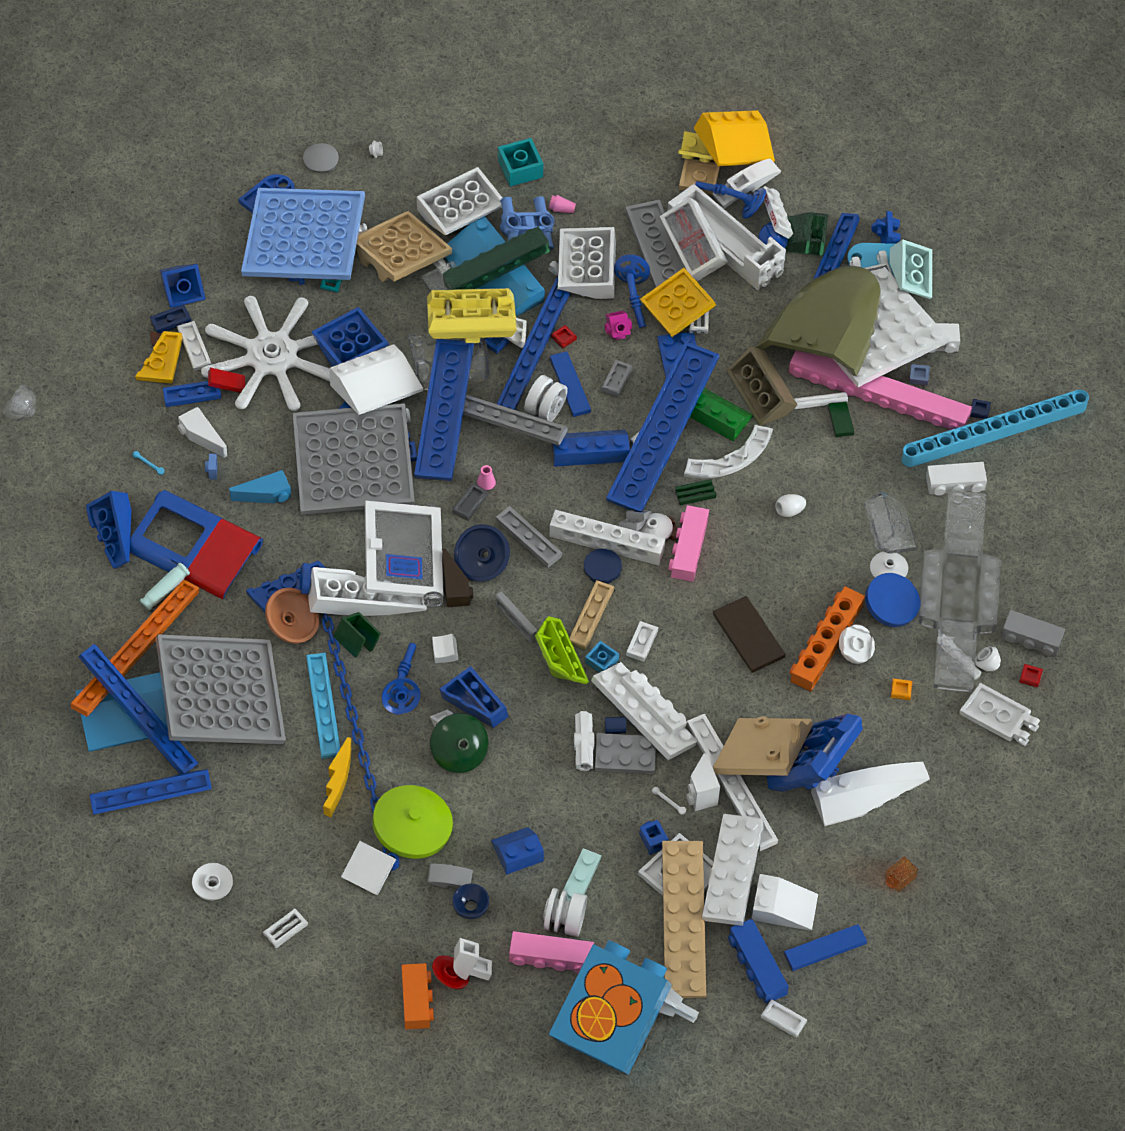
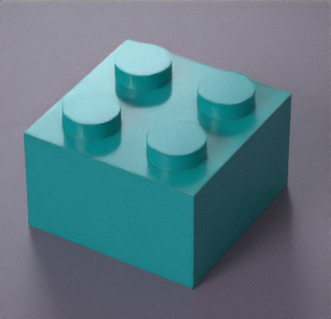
[498,138,544,187]

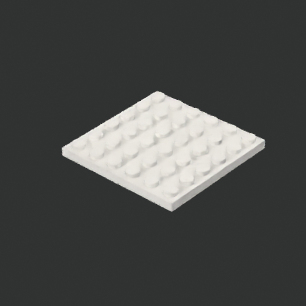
[832,267,949,387]

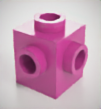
[604,310,632,340]

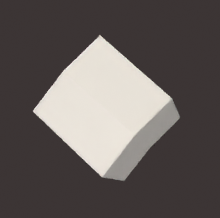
[432,634,458,663]

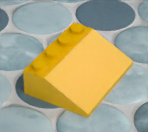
[694,110,775,166]

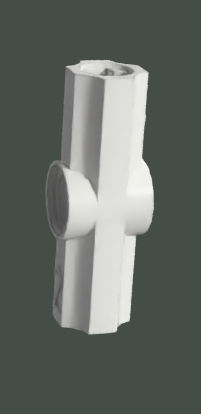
[574,711,594,771]

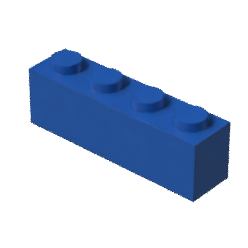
[728,919,789,1004]

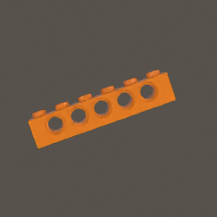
[789,586,865,692]

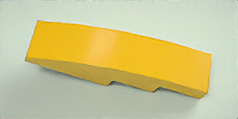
[323,737,352,818]

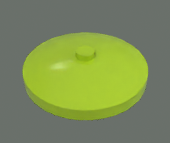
[372,785,453,859]

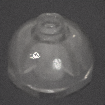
[1,384,37,421]

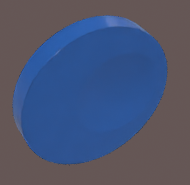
[865,573,920,627]

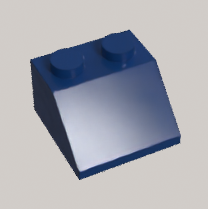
[491,827,544,875]

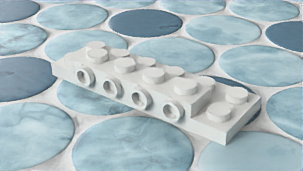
[591,662,697,760]

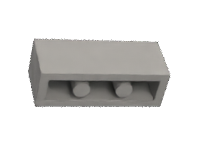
[1001,610,1066,657]

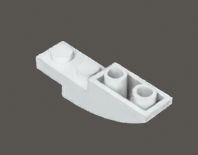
[713,158,781,209]

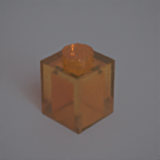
[885,856,918,892]

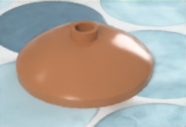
[265,588,319,644]

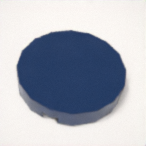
[584,549,622,584]

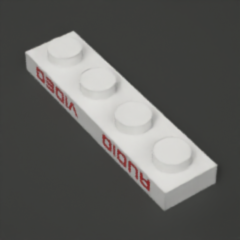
[763,186,793,239]

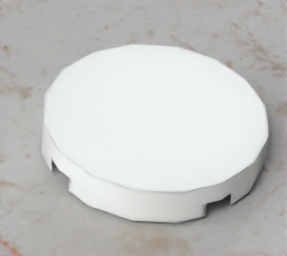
[839,625,875,664]

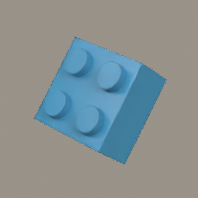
[585,641,619,673]

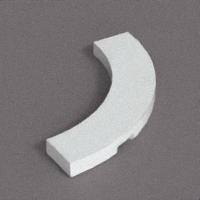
[684,425,773,478]

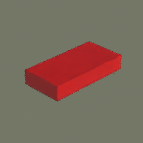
[208,367,245,393]

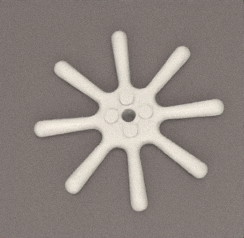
[201,296,330,411]

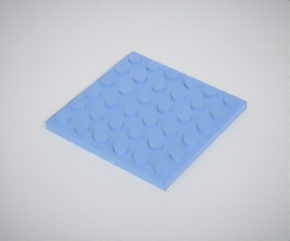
[241,188,365,280]

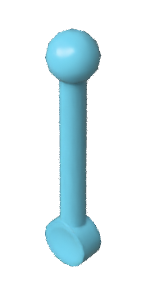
[132,451,165,475]

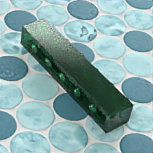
[442,226,550,290]

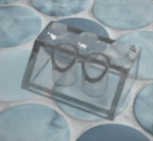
[864,491,918,554]

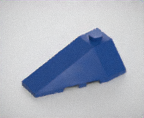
[86,491,131,569]

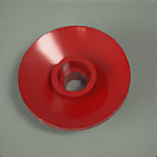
[432,955,469,989]

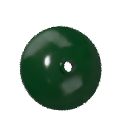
[430,713,489,773]

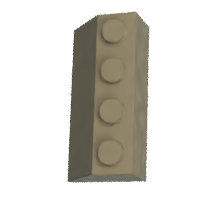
[726,346,797,426]

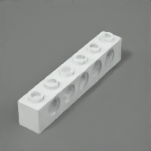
[549,510,665,565]

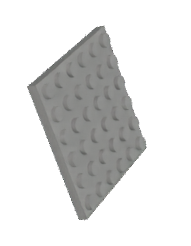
[293,403,415,515]
[156,635,286,744]

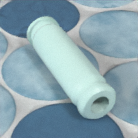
[140,563,190,611]

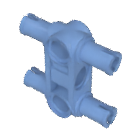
[500,196,554,251]

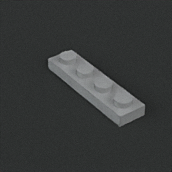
[496,506,562,568]

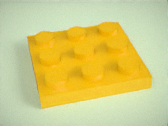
[640,268,716,337]

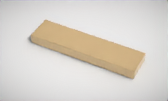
[569,580,614,650]

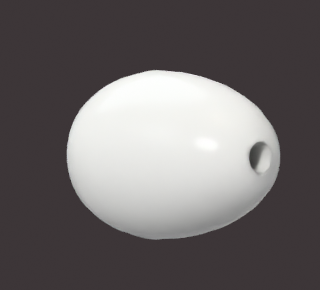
[775,494,806,517]

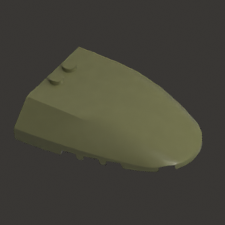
[756,266,881,376]

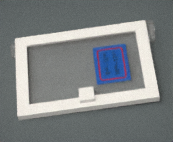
[365,501,443,607]

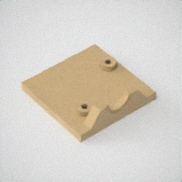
[356,211,452,282]
[713,716,813,776]

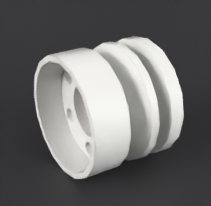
[543,888,587,937]

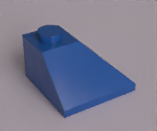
[159,264,206,308]

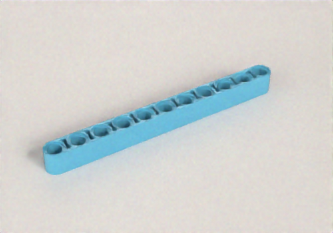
[901,390,1089,467]

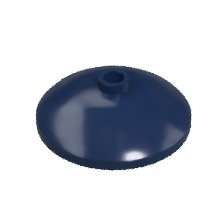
[454,524,510,582]

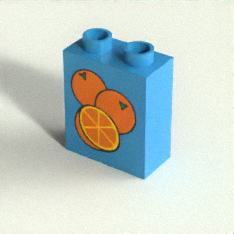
[549,940,672,1075]

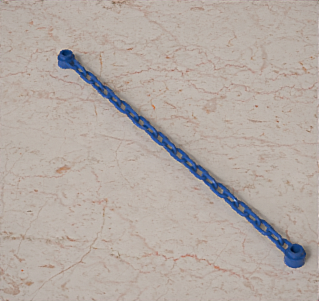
[322,613,399,871]

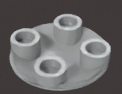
[303,143,339,172]

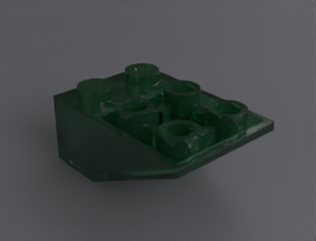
[785,212,828,256]

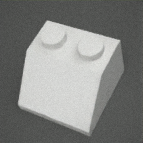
[687,753,720,811]

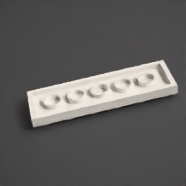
[702,814,763,926]

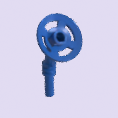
[695,181,766,219]
[614,255,650,328]
[382,643,421,714]

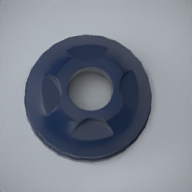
[452,883,489,919]

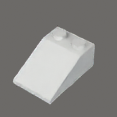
[752,874,818,931]

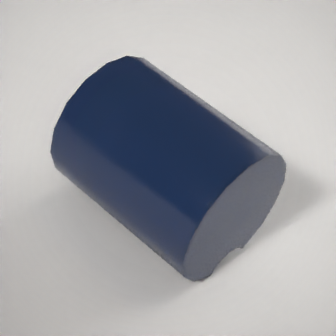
[605,717,626,734]

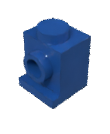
[639,820,668,855]

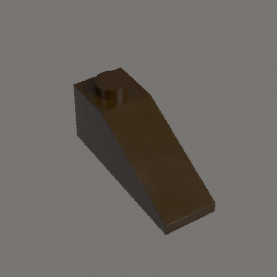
[442,549,473,607]

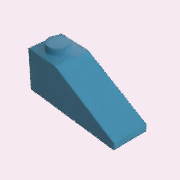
[229,470,291,503]

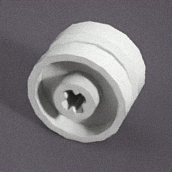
[524,375,568,422]

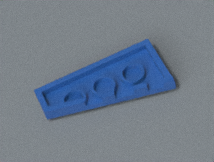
[246,560,325,613]

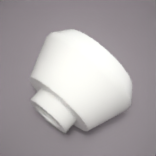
[975,646,1001,672]

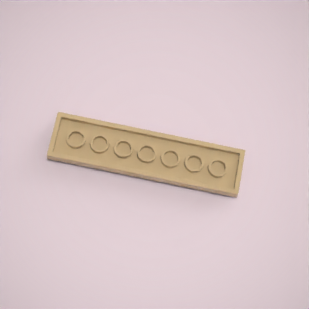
[662,841,706,998]

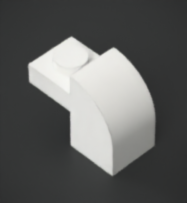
[453,938,492,980]

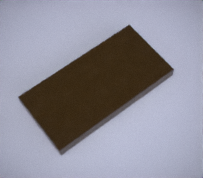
[713,596,786,673]

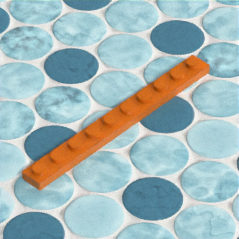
[71,580,199,717]

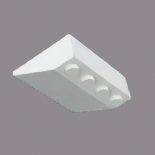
[417,167,502,235]
[558,227,616,299]
[330,344,423,415]

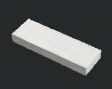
[177,321,212,371]

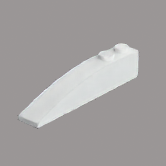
[308,567,427,616]
[811,762,930,826]

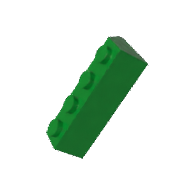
[690,388,753,442]

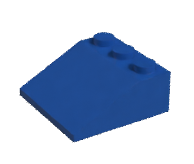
[312,307,389,367]

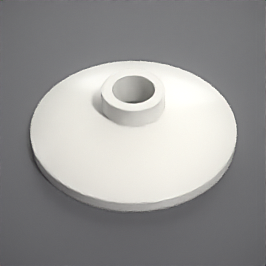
[638,513,673,540]
[870,551,908,578]
[192,863,233,900]

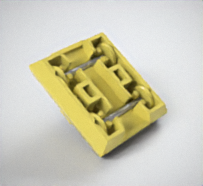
[427,288,517,343]

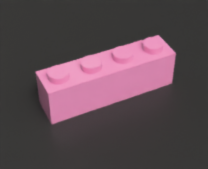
[668,505,709,582]
[509,931,594,974]

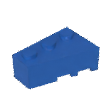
[439,666,509,728]

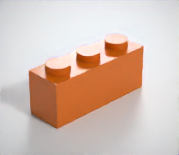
[402,963,434,1029]

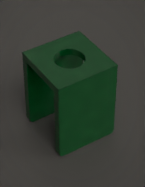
[333,612,381,657]

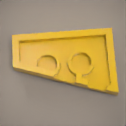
[135,331,183,384]

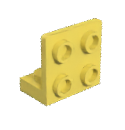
[678,131,714,163]

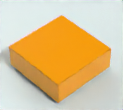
[891,678,912,700]

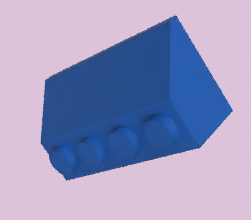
[552,429,630,467]

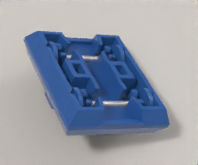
[767,714,863,792]

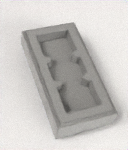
[601,360,633,397]

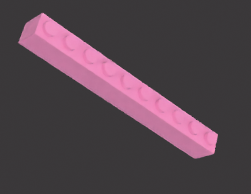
[789,350,972,430]

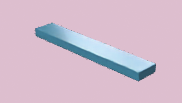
[306,653,340,759]

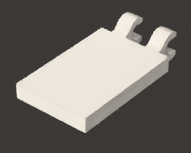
[960,683,1040,746]

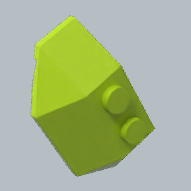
[535,616,589,684]

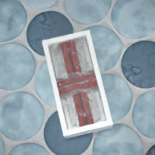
[660,197,728,281]

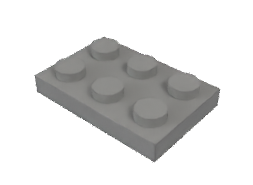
[595,733,656,774]

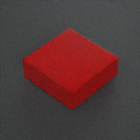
[551,325,577,349]
[1019,664,1043,688]

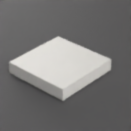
[341,841,396,895]

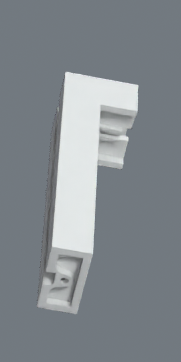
[667,184,786,290]

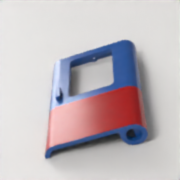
[130,490,263,599]

